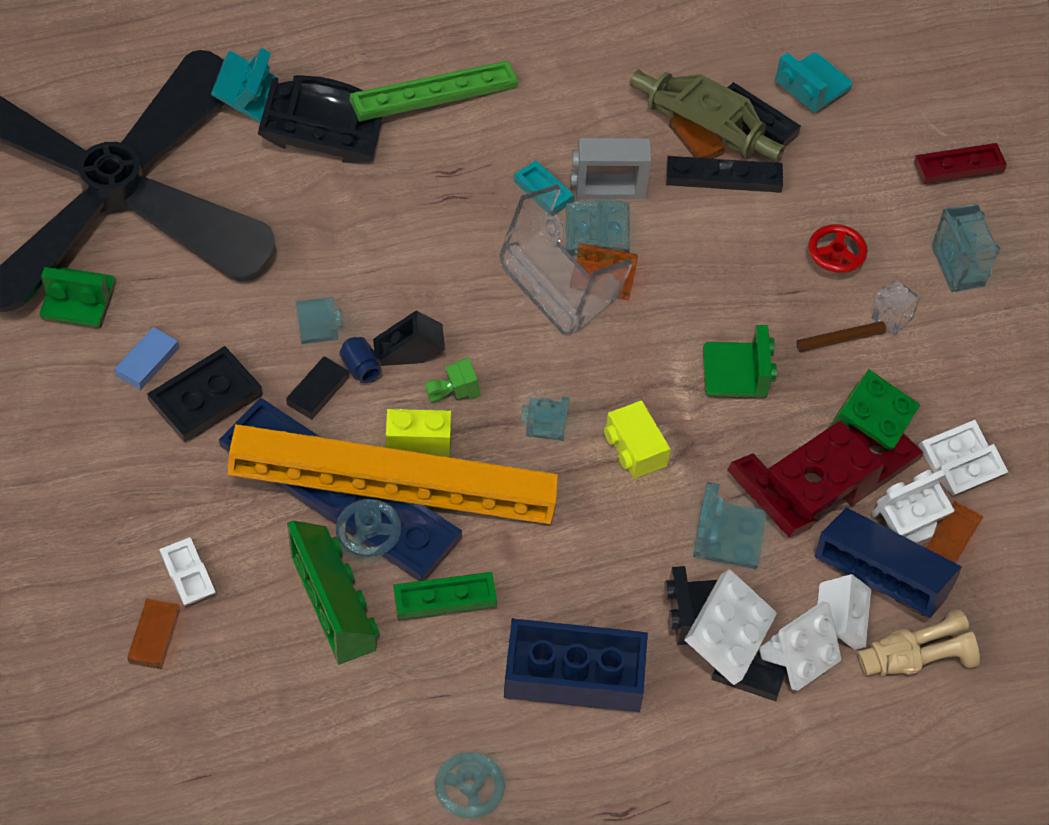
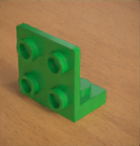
[827,369,920,450]

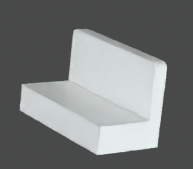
[817,574,871,650]

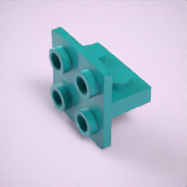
[211,47,277,122]

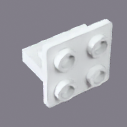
[871,469,954,536]
[759,601,841,691]

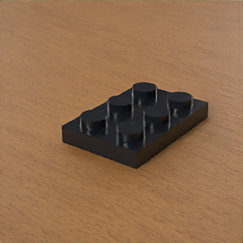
[147,346,262,442]

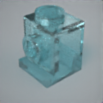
[521,397,569,441]

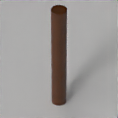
[796,321,886,352]

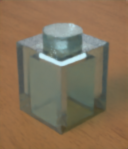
[296,297,343,344]

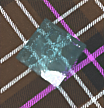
[932,204,1000,292]

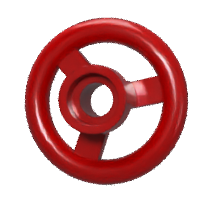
[808,224,868,273]

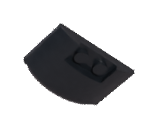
[258,75,382,162]

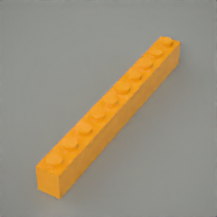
[227,424,558,525]

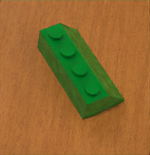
[287,520,380,665]

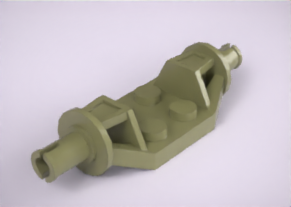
[630,69,785,162]

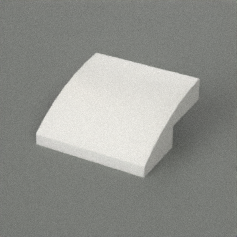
[918,420,1008,496]

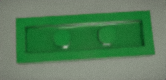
[393,572,497,620]

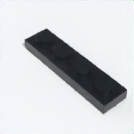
[666,156,783,193]

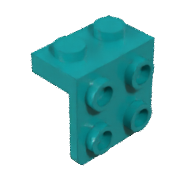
[775,52,853,113]

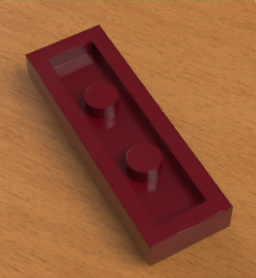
[914,143,1007,184]
[727,453,816,538]

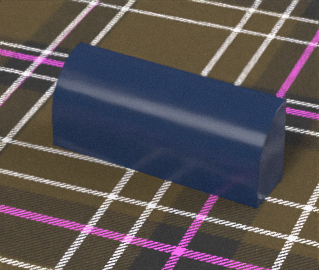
[815,507,962,618]

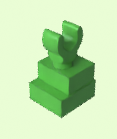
[425,357,481,403]

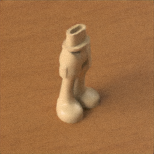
[857,609,980,677]

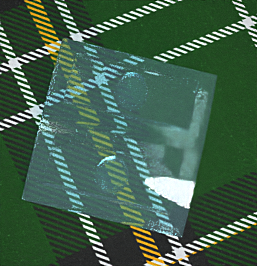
[566,200,630,258]

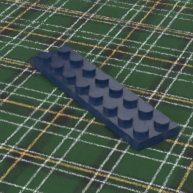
[219,397,462,581]

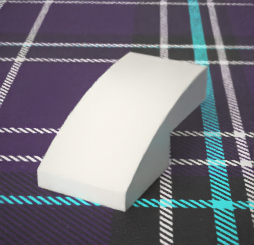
[159,537,216,606]

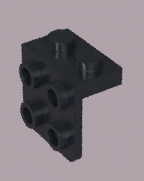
[664,566,718,645]

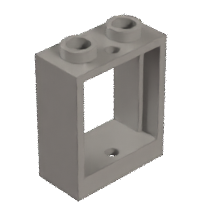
[571,138,651,199]

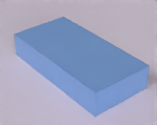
[115,327,179,390]

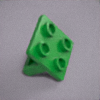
[39,267,116,327]

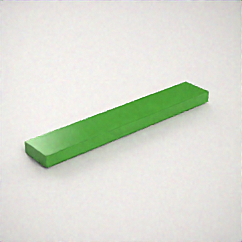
[349,61,519,122]

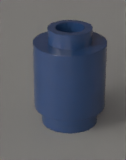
[339,337,382,383]

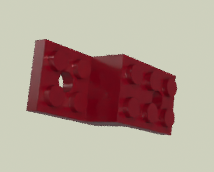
[767,420,923,520]

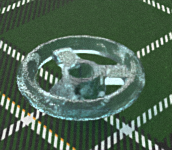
[336,499,402,557]
[435,752,505,819]

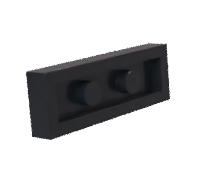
[727,82,801,146]

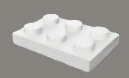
[684,569,777,685]

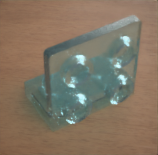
[693,482,767,569]

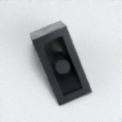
[373,310,445,366]

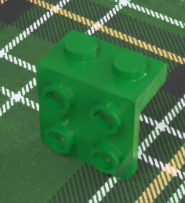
[703,325,777,397]

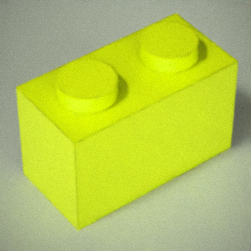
[604,400,671,479]
[386,409,451,457]

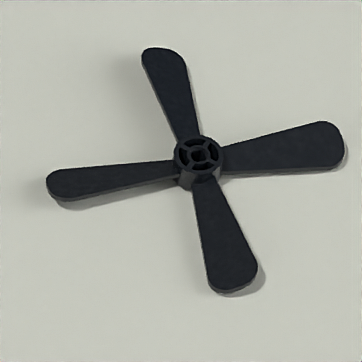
[0,50,275,312]

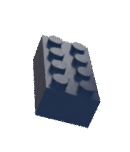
[504,618,648,712]

